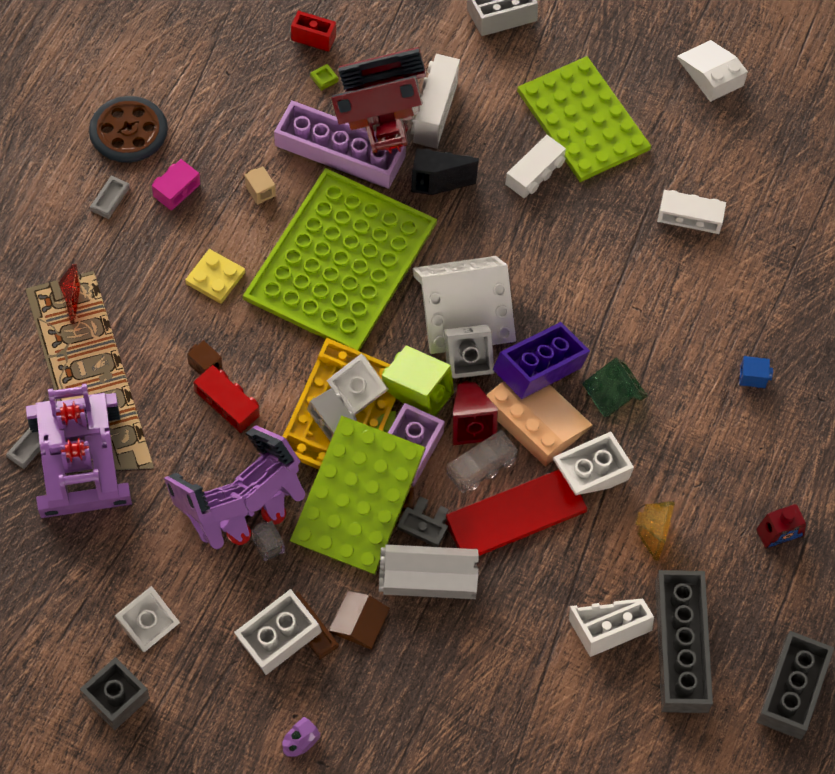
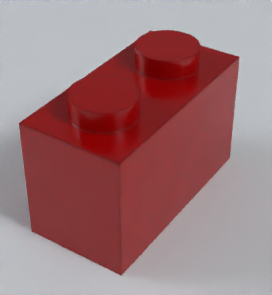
[291,10,336,52]

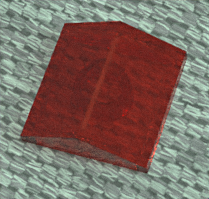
[58,264,81,324]

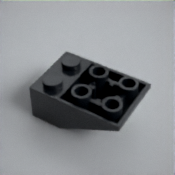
[411,148,479,195]

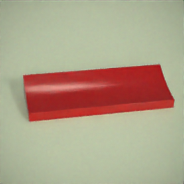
[445,469,588,556]

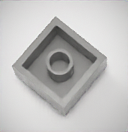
[444,324,494,378]

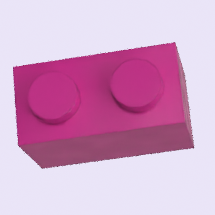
[152,159,200,211]

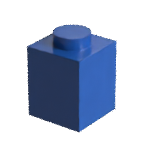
[739,356,773,388]

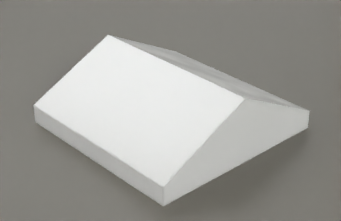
[115,586,180,652]

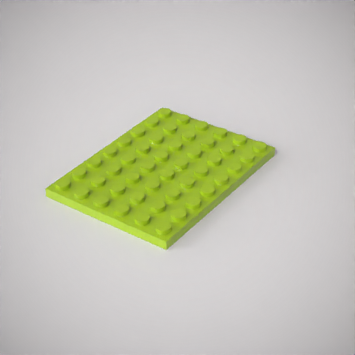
[243,168,437,351]

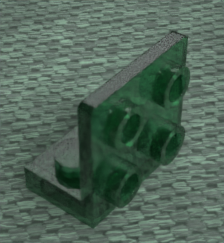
[583,357,648,418]

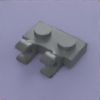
[397,496,449,547]

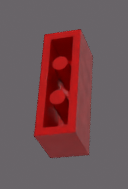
[193,365,260,434]

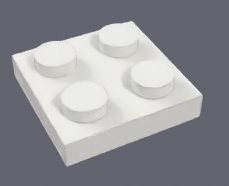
[326,354,389,415]

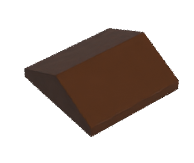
[329,591,390,650]

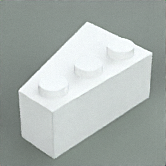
[569,599,654,657]

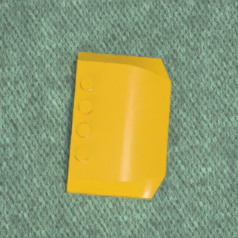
[282,338,396,470]

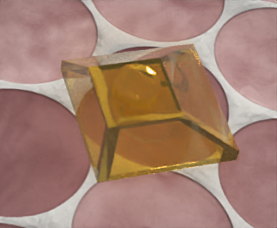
[635,501,675,561]

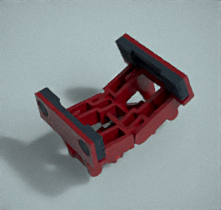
[331,47,426,154]

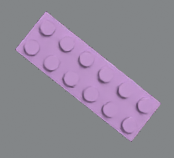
[274,100,406,189]

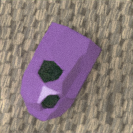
[282,717,320,757]

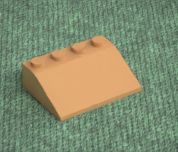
[487,381,593,467]

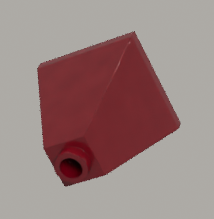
[452,381,498,445]

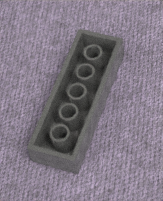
[655,570,713,713]

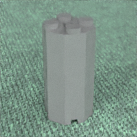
[379,545,479,599]

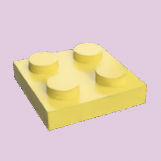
[185,249,245,304]

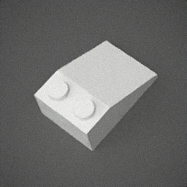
[677,40,748,102]
[553,432,634,495]

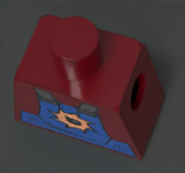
[756,504,806,549]

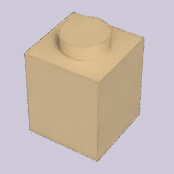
[245,166,276,205]

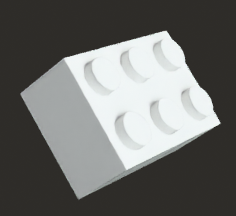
[234,589,322,675]

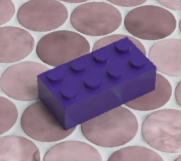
[493,322,590,399]

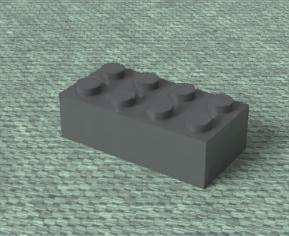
[756,631,834,740]

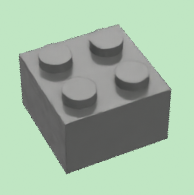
[80,657,150,731]

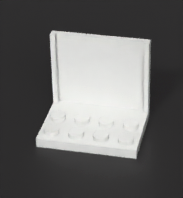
[412,256,516,354]

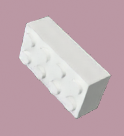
[411,54,460,149]

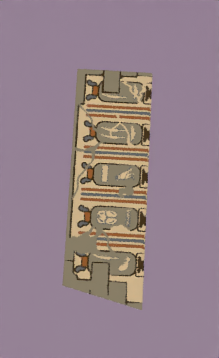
[26,271,154,472]

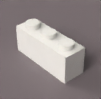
[505,135,566,198]
[657,190,726,234]

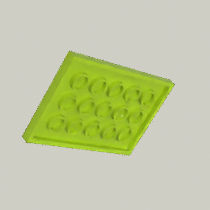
[517,56,651,182]
[290,415,426,575]

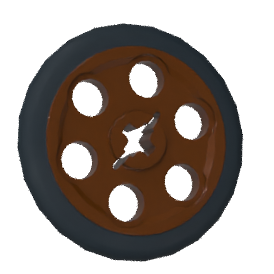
[89,96,168,163]

